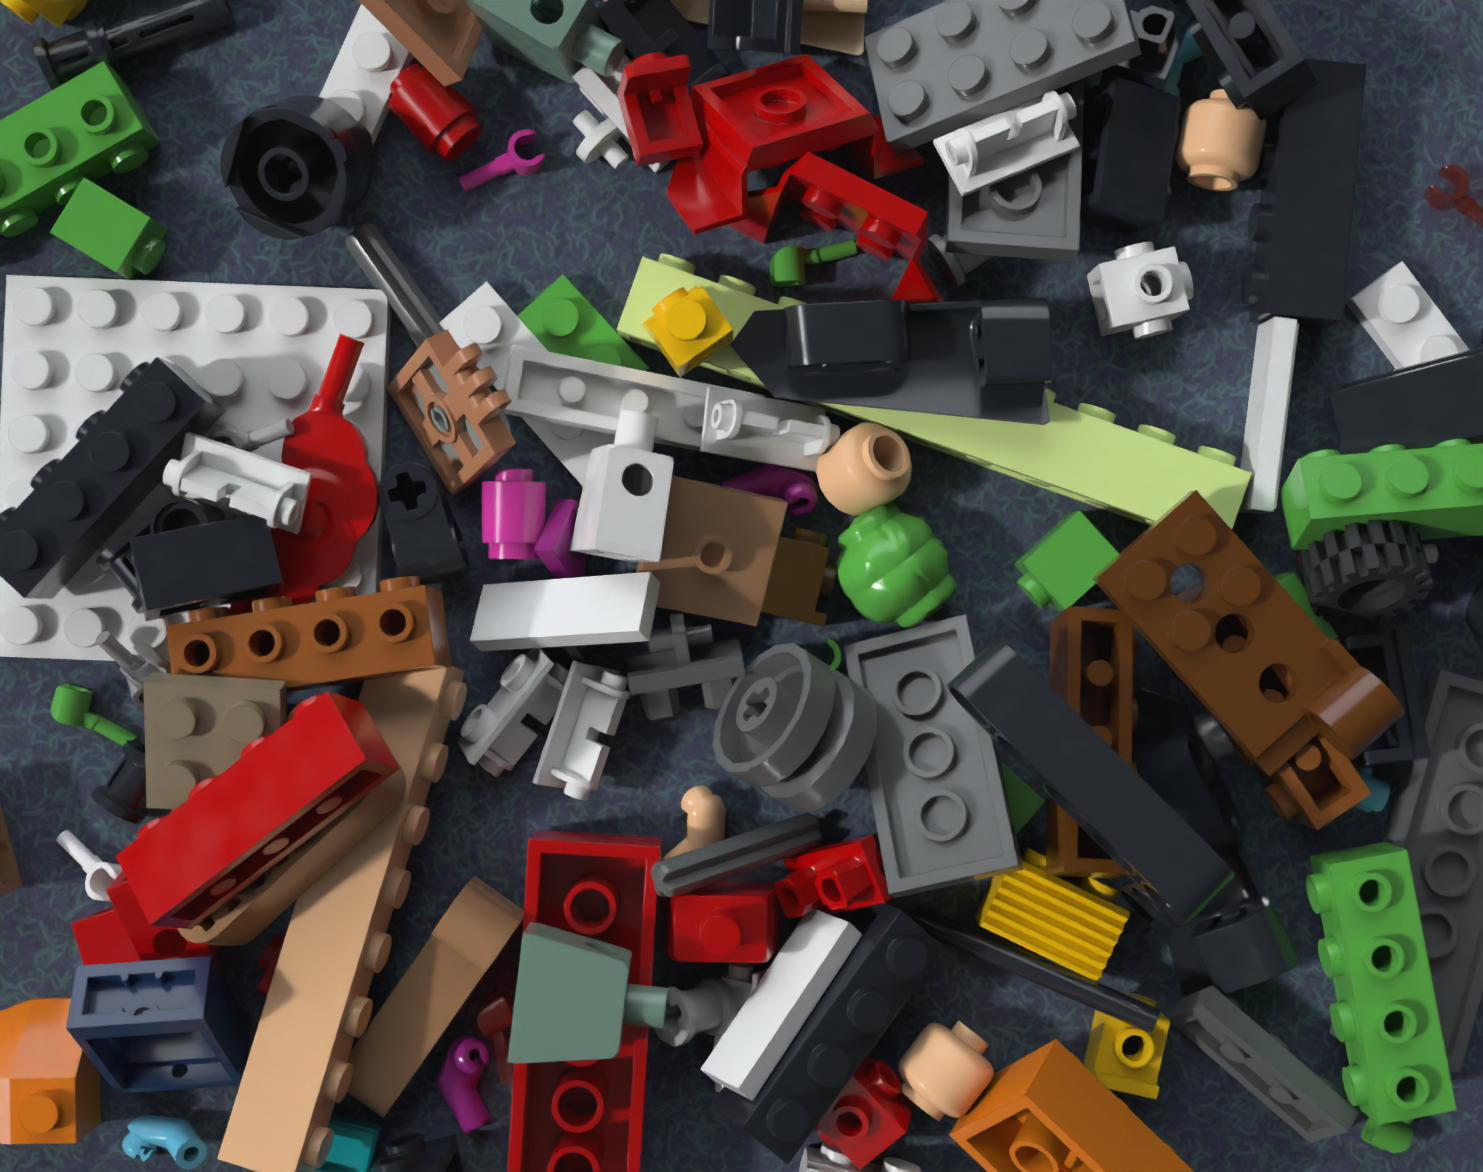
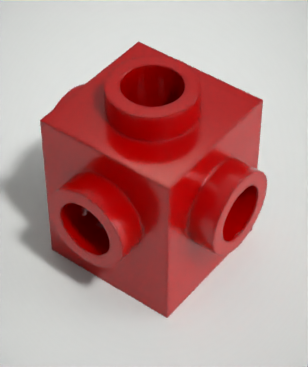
[814,1054,914,1170]

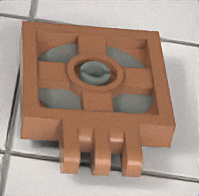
[387,329,516,496]

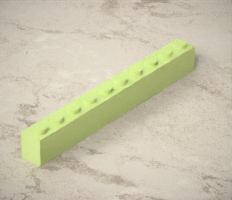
[616,254,1252,530]

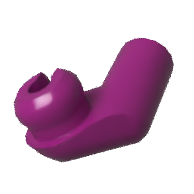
[722,463,818,516]
[437,1036,491,1133]

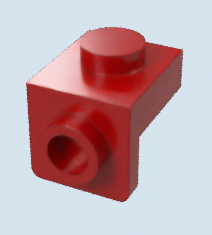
[617,52,703,166]

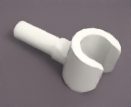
[56,830,123,902]

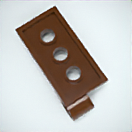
[1092,490,1405,776]

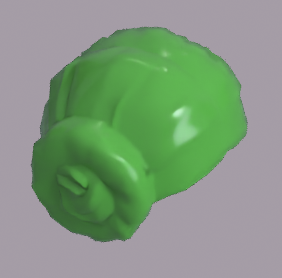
[836,501,958,628]

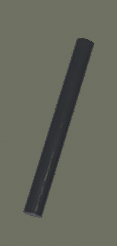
[913,905,1161,1034]

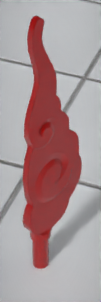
[229,334,380,616]

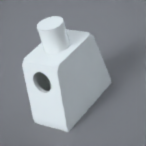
[570,410,674,562]

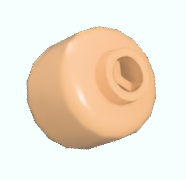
[1175,89,1267,191]
[816,422,912,516]
[898,1020,994,1121]

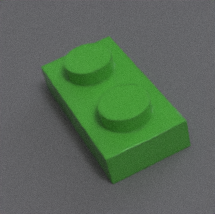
[517,274,650,372]

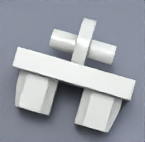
[573,54,670,174]

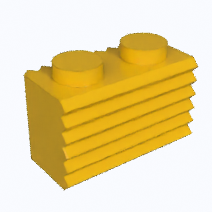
[974,847,1130,982]

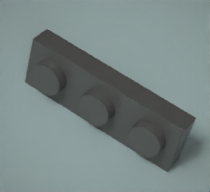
[1167,985,1359,1143]

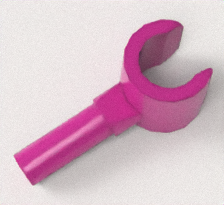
[458,129,545,192]

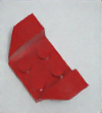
[666,54,923,235]
[727,152,945,304]

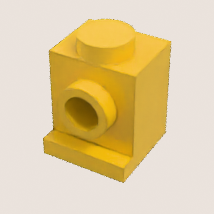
[642,286,733,378]
[1083,991,1170,1100]

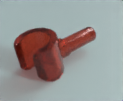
[1424,164,1483,228]
[477,989,514,1084]

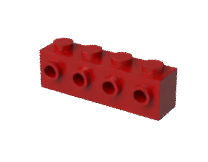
[116,691,400,929]

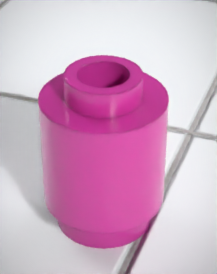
[482,469,546,559]

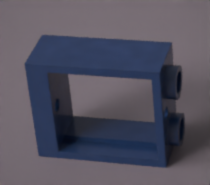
[66,956,251,1094]

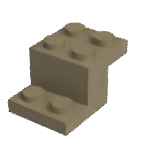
[143,673,288,812]

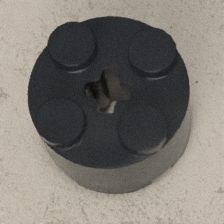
[220,95,373,240]

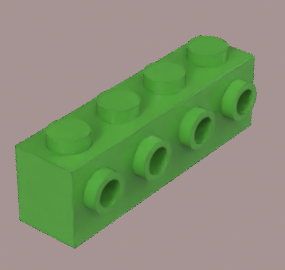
[0,61,161,237]
[1280,439,1483,551]
[1306,842,1457,1125]

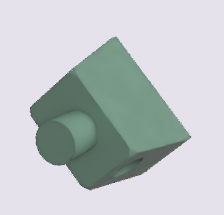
[466,0,625,83]
[507,922,668,1064]

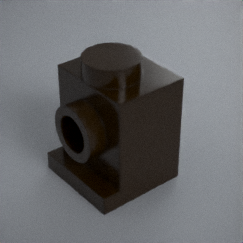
[760,528,837,627]

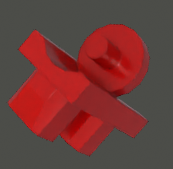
[774,835,894,919]

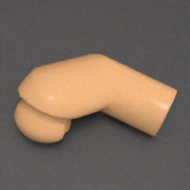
[662,785,726,860]

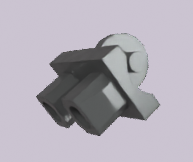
[627,611,746,720]

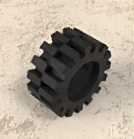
[1300,520,1433,624]

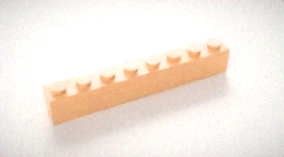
[217,665,467,1172]

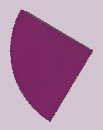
[534,499,588,579]

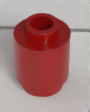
[388,64,483,162]

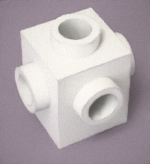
[1087,241,1193,339]

